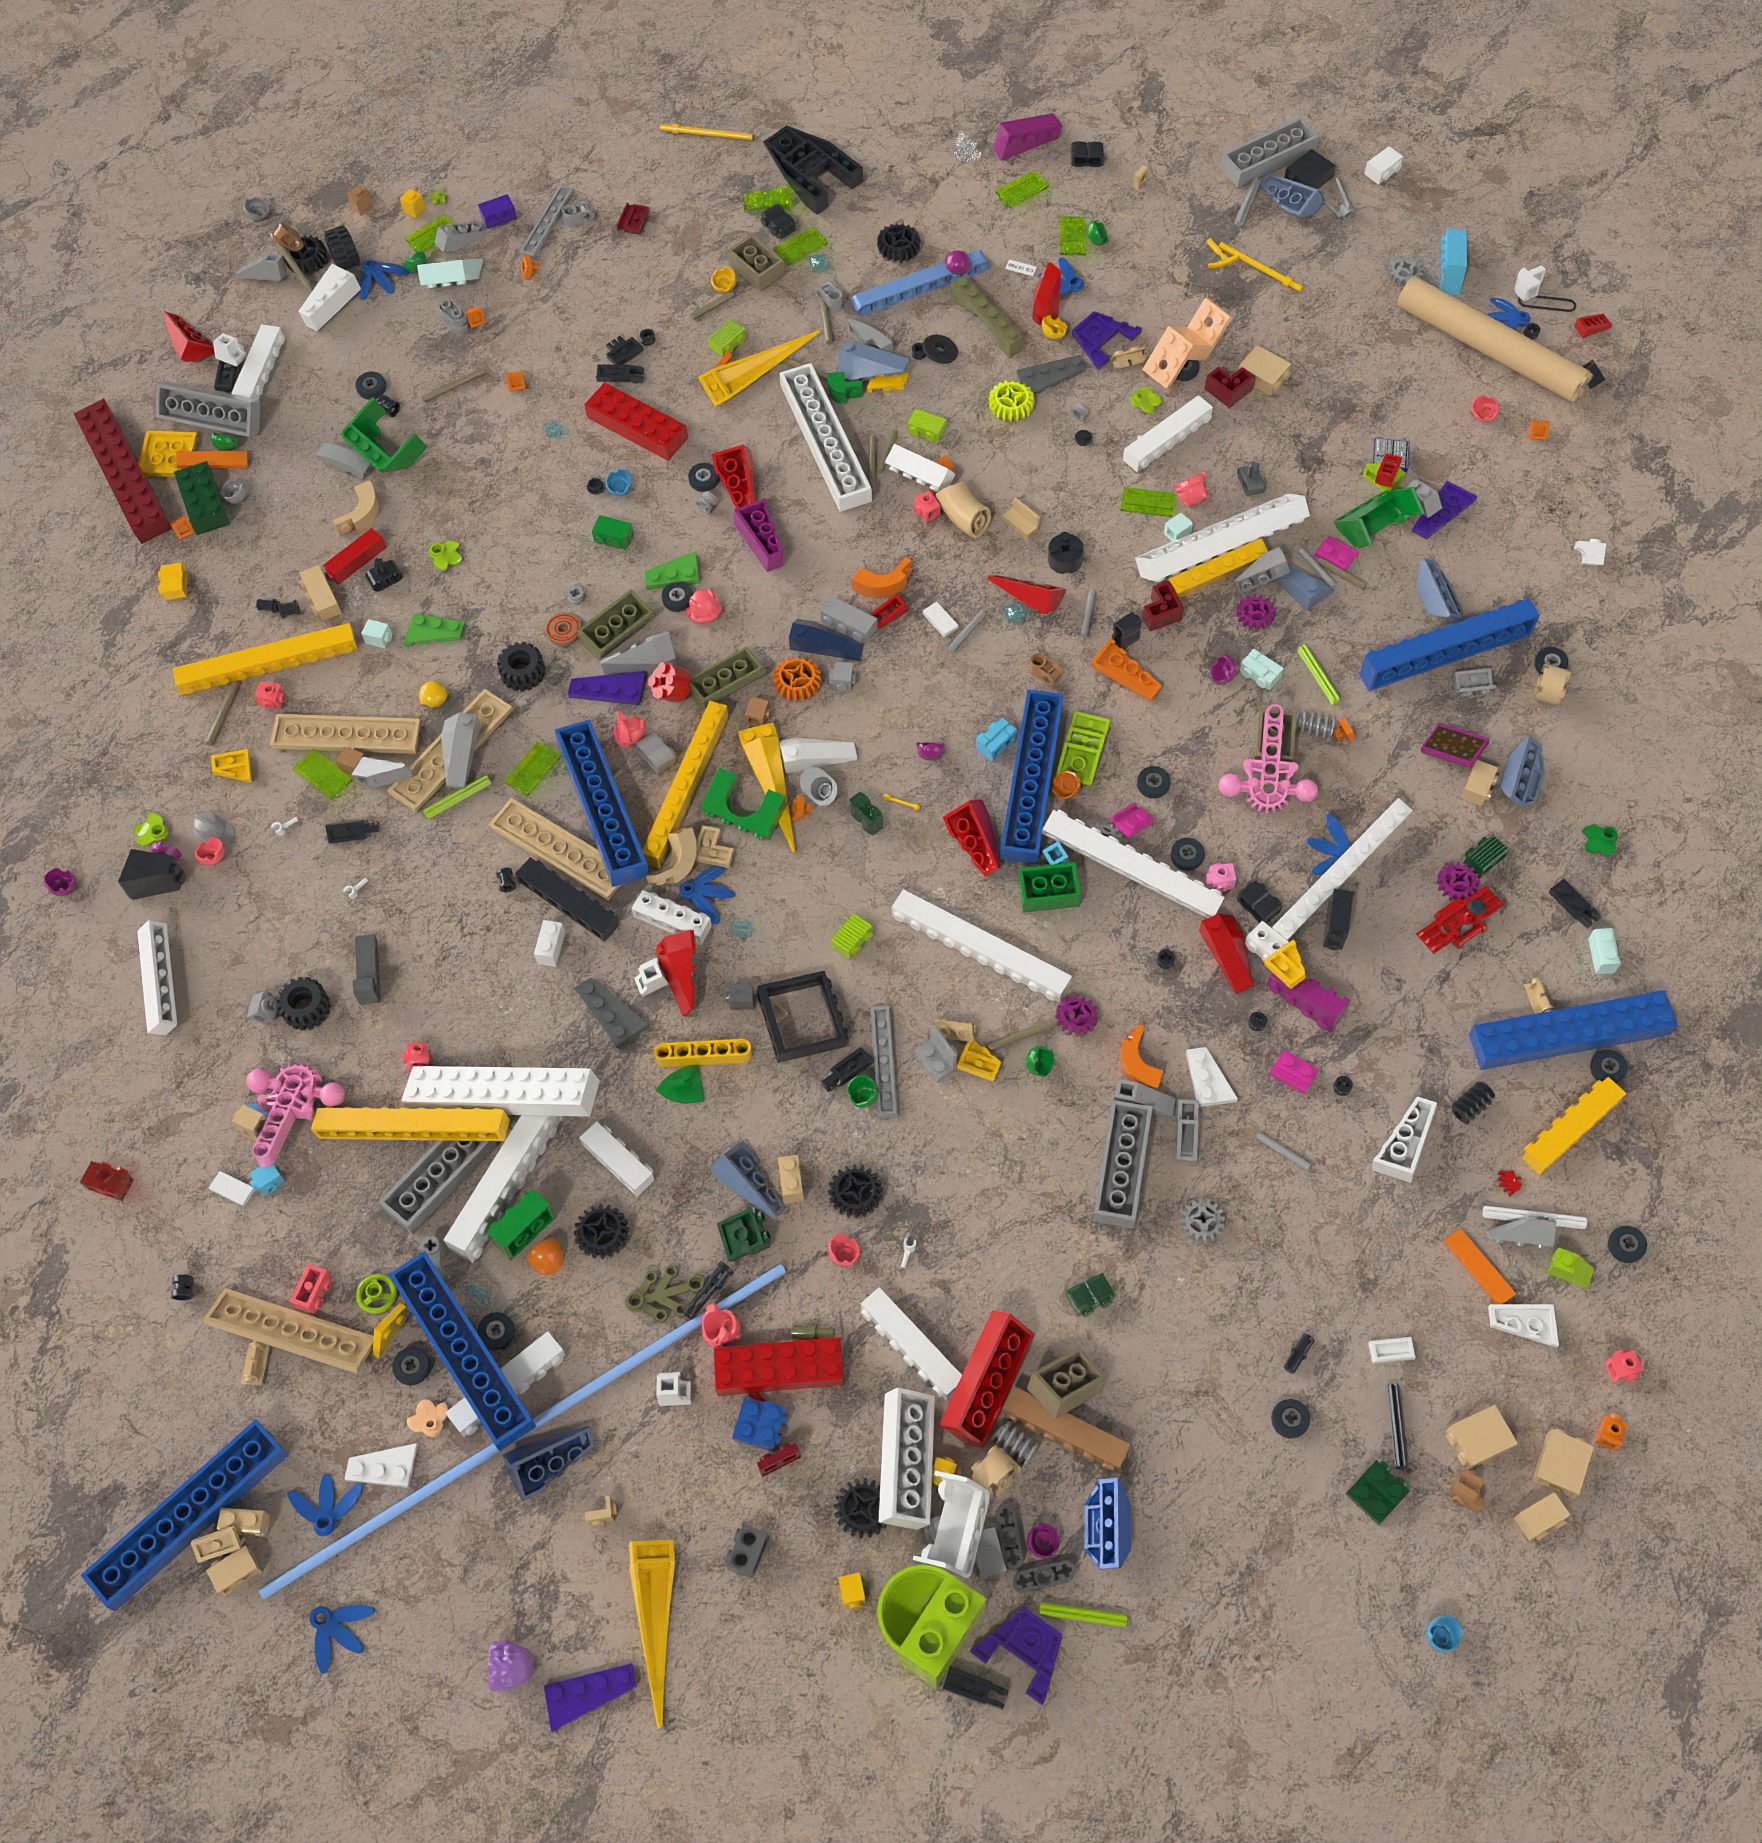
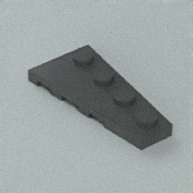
[1017,355,1086,394]
[575,978,650,1048]

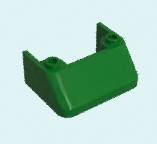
[341,397,428,472]
[1333,487,1424,548]

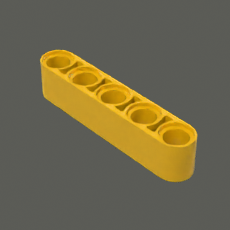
[654,1039,752,1067]

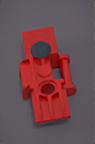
[1416,885,1505,954]

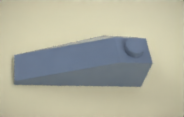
[1260,172,1323,217]
[838,342,910,382]
[1274,562,1334,611]
[709,1141,786,1219]

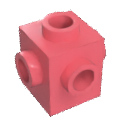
[913,491,940,523]
[254,682,286,709]
[402,1042,432,1074]
[1605,1350,1643,1383]

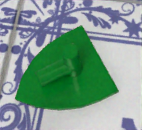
[656,1065,704,1104]

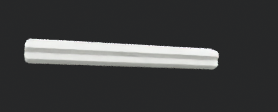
[1482,1206,1587,1229]

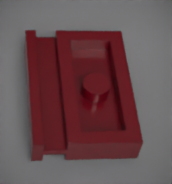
[616,203,649,235]
[757,1443,801,1477]

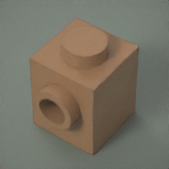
[347,185,373,216]
[745,697,772,727]
[335,747,365,775]

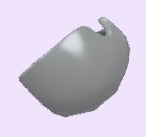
[243,196,269,221]
[219,479,247,504]

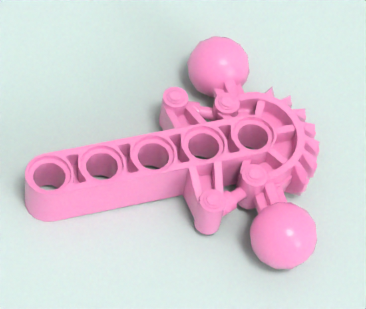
[1218,704,1318,813]
[246,1062,345,1168]

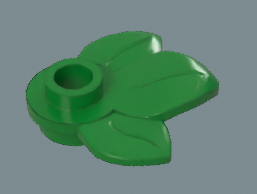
[1582,825,1618,857]

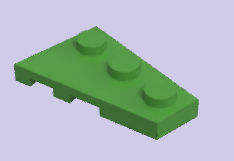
[644,551,699,590]
[403,614,466,647]

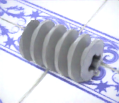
[1296,710,1336,740]
[991,1421,1038,1468]

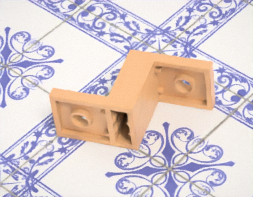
[1142,298,1233,389]

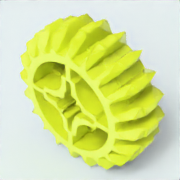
[989,379,1034,423]

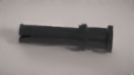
[682,1262,734,1320]

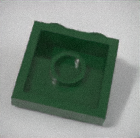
[717,1207,772,1262]
[1346,1460,1410,1526]

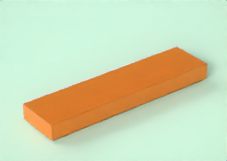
[176,451,248,469]
[1444,1228,1516,1304]

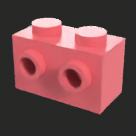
[290,1263,333,1315]

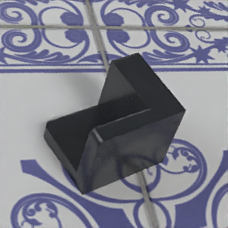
[1582,359,1606,389]

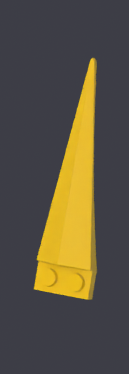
[698,330,820,408]
[738,722,795,854]
[629,1540,675,1729]

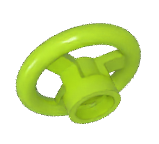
[356,1274,397,1314]

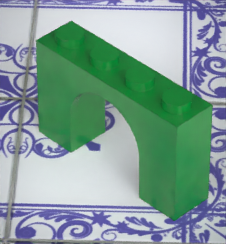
[700,767,789,841]

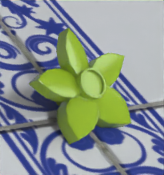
[428,190,448,205]

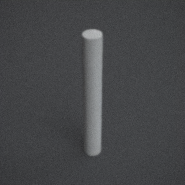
[1298,547,1337,588]
[1080,590,1096,638]
[948,610,986,652]
[1255,1131,1312,1171]

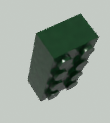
[174,461,230,535]

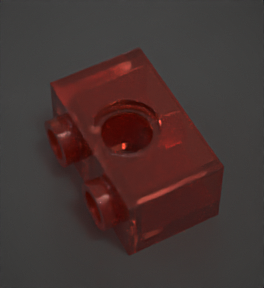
[80,1161,134,1202]

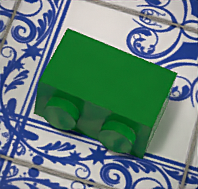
[592,515,634,550]

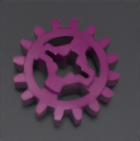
[1236,594,1276,631]
[1436,862,1480,901]
[1055,995,1099,1037]

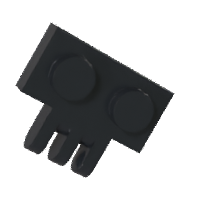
[606,336,643,365]

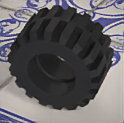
[324,225,360,270]
[497,642,545,692]
[276,977,331,1030]

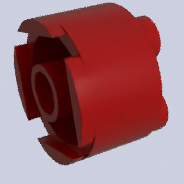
[648,662,691,703]

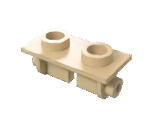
[1110,346,1147,370]
[1524,977,1554,1014]
[935,1019,977,1042]
[241,1340,270,1386]

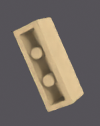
[299,565,342,621]

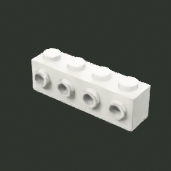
[885,444,955,492]
[632,890,712,945]
[579,1121,654,1197]

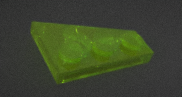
[744,184,792,210]

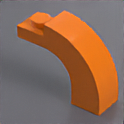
[852,557,912,598]
[1120,1024,1163,1091]

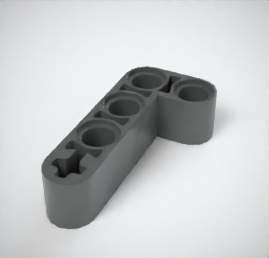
[353,934,381,1005]

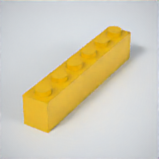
[1167,538,1268,598]
[1522,1077,1627,1175]

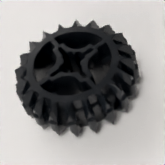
[877,223,921,263]
[284,235,328,275]
[828,1164,883,1219]
[574,1204,630,1259]
[834,1478,887,1539]

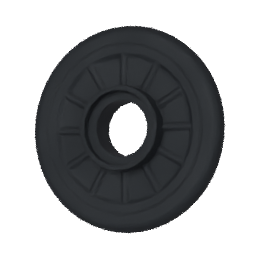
[923,334,958,364]

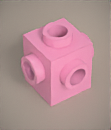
[1206,863,1236,892]

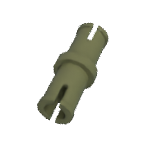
[792,1325,835,1340]

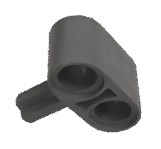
[1237,461,1265,496]

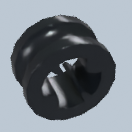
[1523,323,1540,339]
[640,329,655,346]
[912,343,926,360]
[1157,949,1175,969]
[1248,1012,1267,1031]
[1333,1076,1353,1096]

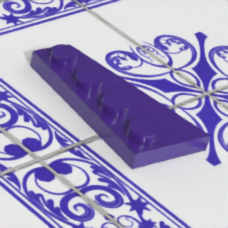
[1411,481,1478,539]
[568,671,646,705]
[544,1663,637,1733]

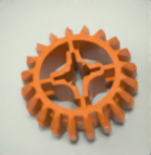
[773,656,822,703]

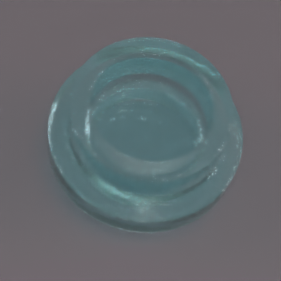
[545,421,563,438]

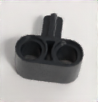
[365,558,403,592]

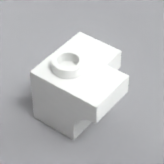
[213,333,246,366]
[1574,539,1606,566]
[634,957,669,996]
[656,1372,691,1406]

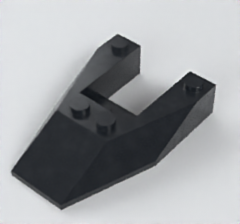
[763,125,863,215]

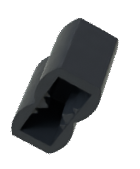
[1071,141,1104,167]
[761,204,796,239]
[1112,612,1142,650]
[1237,881,1282,924]

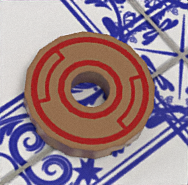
[546,613,581,646]

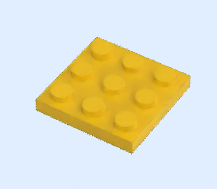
[139,431,198,477]

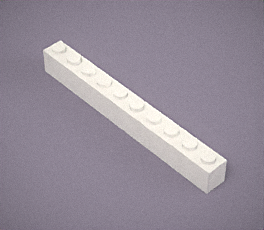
[1272,798,1413,941]
[1042,810,1224,918]
[892,889,1072,1002]

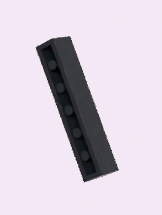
[515,857,619,942]

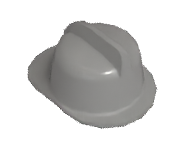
[800,767,838,806]
[193,812,234,846]

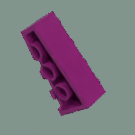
[993,113,1062,161]
[734,498,784,572]
[1267,973,1351,1032]

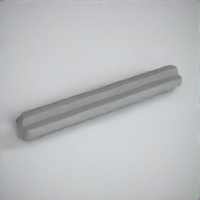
[1234,177,1261,228]

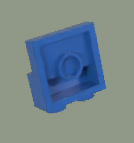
[732,1397,788,1452]

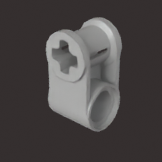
[562,200,595,227]
[815,280,843,312]
[421,1236,444,1276]

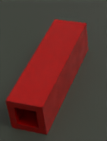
[323,528,387,585]

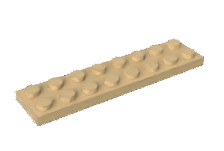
[387,689,513,813]
[270,714,421,754]
[488,798,622,901]
[203,1288,374,1374]

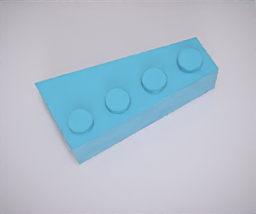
[1440,228,1467,295]

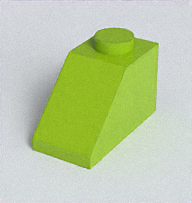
[1363,463,1406,491]
[1547,1247,1594,1289]

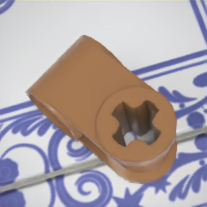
[270,222,303,251]
[1029,653,1064,687]

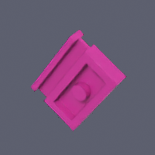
[1314,535,1359,571]
[1110,802,1155,838]
[1269,1050,1319,1095]

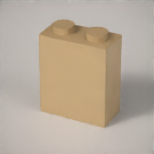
[1238,345,1291,396]
[1446,1405,1518,1470]
[1531,1429,1594,1499]

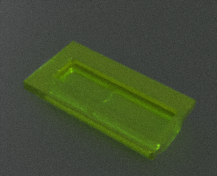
[995,170,1049,208]
[405,214,454,252]
[1060,216,1086,255]
[773,226,828,266]
[1121,487,1176,517]
[504,741,561,797]
[293,749,353,800]

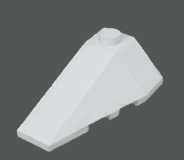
[779,737,858,773]

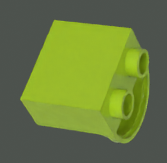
[877,1565,986,1689]

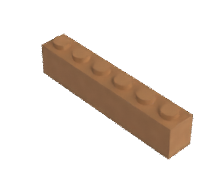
[1002,1386,1130,1472]

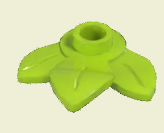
[1130,387,1163,414]
[429,541,462,570]
[133,812,169,846]

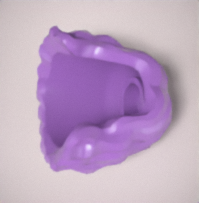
[488,1640,534,1692]

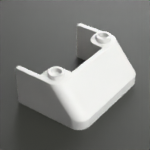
[913,1471,990,1578]

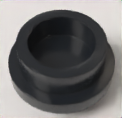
[1075,430,1092,446]
[587,478,604,495]

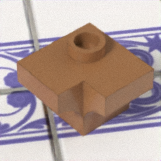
[1448,1469,1486,1514]

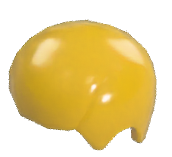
[711,266,736,293]
[1042,315,1067,339]
[419,681,447,708]

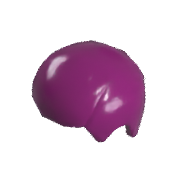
[944,250,971,275]
[1211,655,1237,683]
[916,742,945,761]
[150,841,182,861]
[44,868,76,896]
[1027,1523,1060,1558]

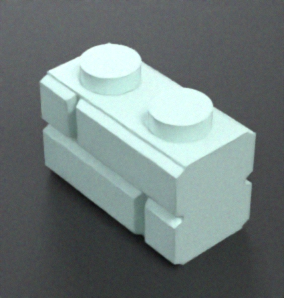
[1240,649,1284,690]
[1588,928,1621,974]

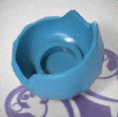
[605,468,632,496]
[1427,1616,1463,1652]

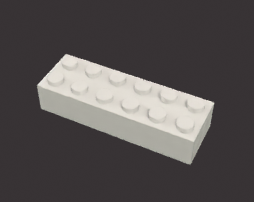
[879,1387,935,1530]

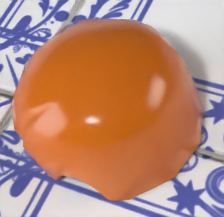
[1052,770,1080,799]

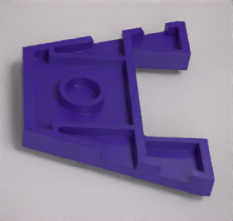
[1072,311,1142,370]
[970,1608,1062,1706]

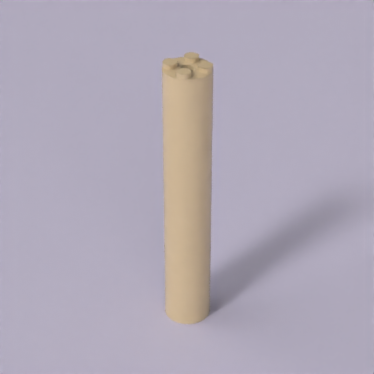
[1397,276,1593,402]

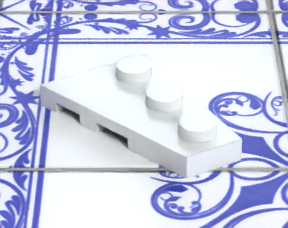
[1186,1047,1238,1107]
[1488,1304,1559,1348]
[344,1444,418,1488]

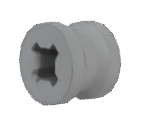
[696,491,718,514]

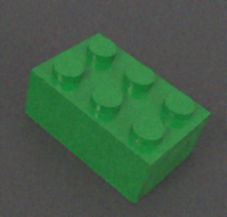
[1017,862,1081,913]
[487,1189,556,1260]

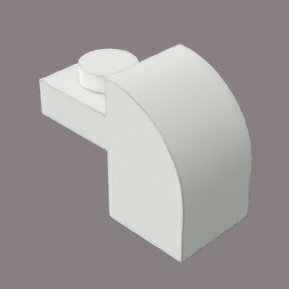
[1514,265,1546,302]

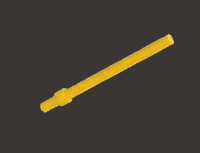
[660,124,753,141]
[1219,242,1304,292]

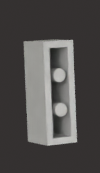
[820,596,877,644]

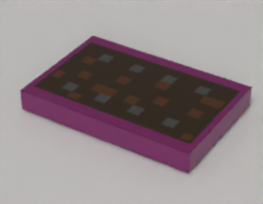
[1420,723,1490,769]

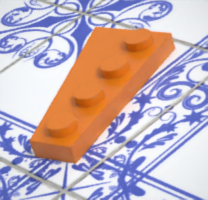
[1091,638,1162,702]

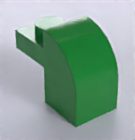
[827,372,863,404]

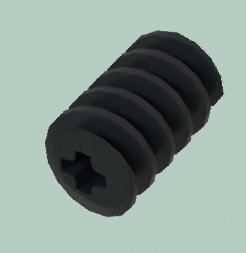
[1452,1081,1495,1125]

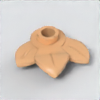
[407,1399,448,1437]

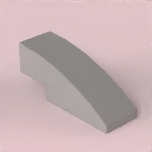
[847,319,893,353]
[316,442,371,479]
[1176,1099,1199,1161]

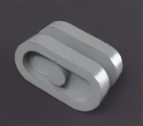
[438,300,469,335]

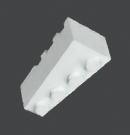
[298,264,361,331]
[1372,1097,1437,1183]

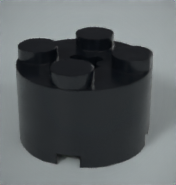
[1048,532,1084,574]

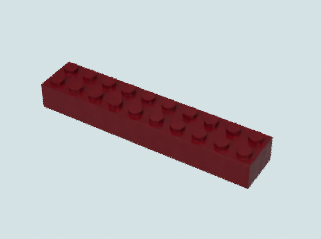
[74,398,172,544]

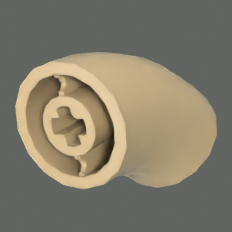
[936,482,991,538]

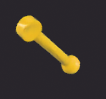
[883,794,920,811]

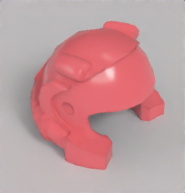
[1174,472,1210,508]
[686,589,722,623]
[614,711,645,748]
[702,1304,742,1348]

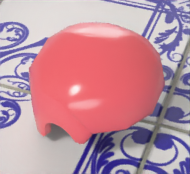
[1472,395,1499,422]
[195,837,224,866]
[829,1233,860,1267]

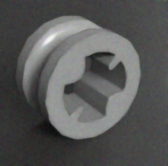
[1071,403,1089,421]
[567,586,584,604]

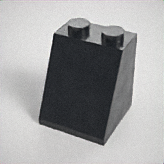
[118,849,186,900]

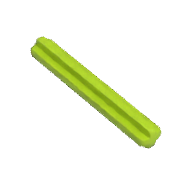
[1298,645,1341,705]
[423,775,491,819]
[1039,1602,1127,1627]

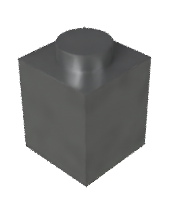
[725,983,754,1010]

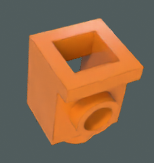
[1595,1414,1628,1451]

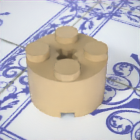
[1533,664,1571,705]
[971,1445,1021,1499]

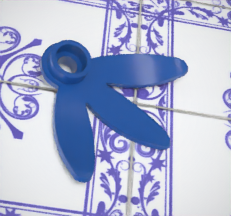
[1038,257,1084,296]
[359,260,410,300]
[1486,298,1531,330]
[1306,814,1352,875]
[679,866,735,924]
[287,1473,363,1536]
[309,1605,375,1674]

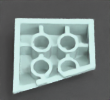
[417,258,483,288]

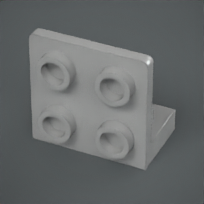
[914,1026,957,1083]

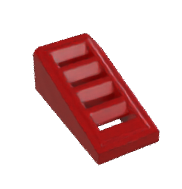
[1574,314,1612,338]
[1375,453,1403,487]
[870,593,909,629]

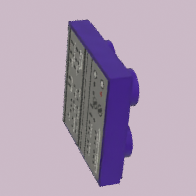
[1372,438,1410,473]

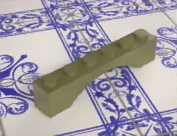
[951,275,1023,358]

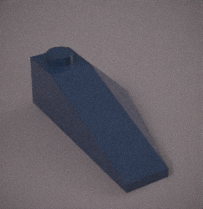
[789,619,863,661]
[502,1426,595,1501]

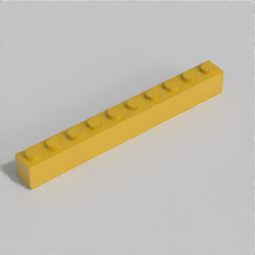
[173,623,358,695]
[642,701,728,869]
[311,1107,510,1141]

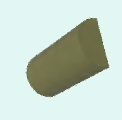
[577,589,655,658]
[688,647,766,709]

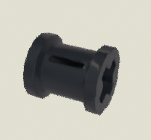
[278,599,301,619]
[496,868,516,893]

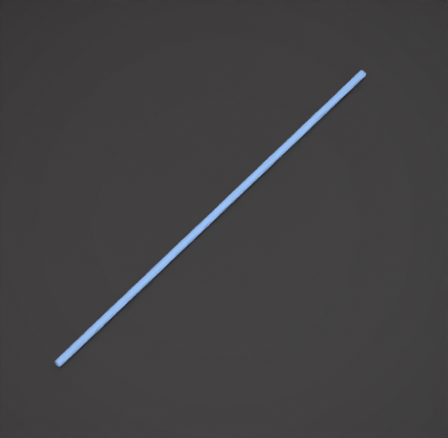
[258,1264,786,1599]

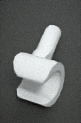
[271,817,298,836]
[343,878,368,899]
[901,1238,916,1268]

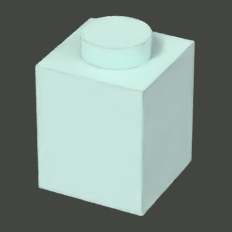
[1164,513,1193,542]
[361,619,392,648]

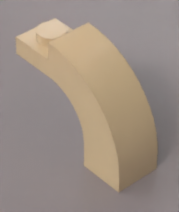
[332,480,379,536]
[646,828,697,885]

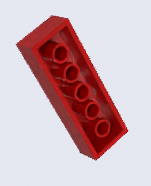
[584,382,688,461]
[939,1310,1035,1448]
[713,1337,844,1396]

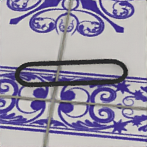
[1518,295,1576,312]

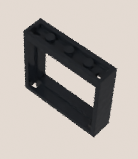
[756,971,849,1063]

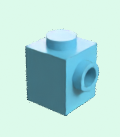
[1042,841,1069,865]
[249,1164,285,1195]

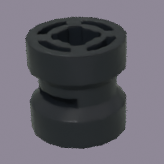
[377,395,400,417]
[171,1275,194,1301]

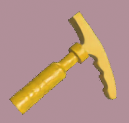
[1206,238,1238,268]

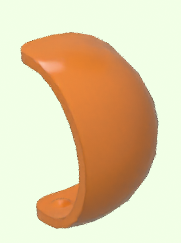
[526,1238,565,1275]

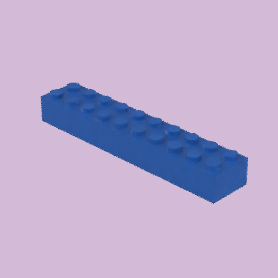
[1359,598,1540,691]
[1000,689,1064,865]
[555,720,648,887]
[1469,990,1678,1070]
[389,1251,537,1451]
[81,1419,289,1611]

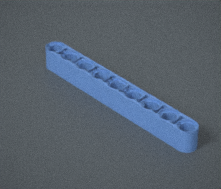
[851,250,990,316]

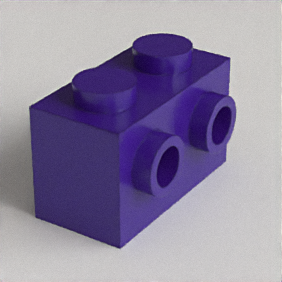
[478,194,517,229]

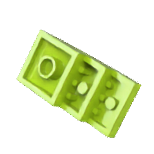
[1055,711,1110,786]

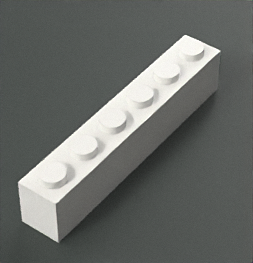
[231,324,285,400]
[1123,395,1213,472]
[138,920,177,1036]
[861,1287,962,1401]
[445,1331,566,1437]

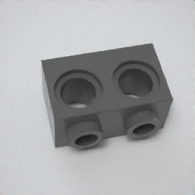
[725,1524,769,1579]

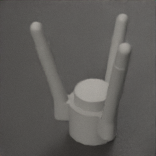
[1323,178,1355,220]

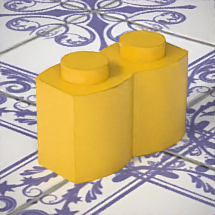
[158,562,187,600]

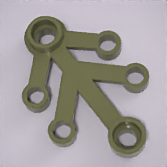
[625,1265,705,1323]

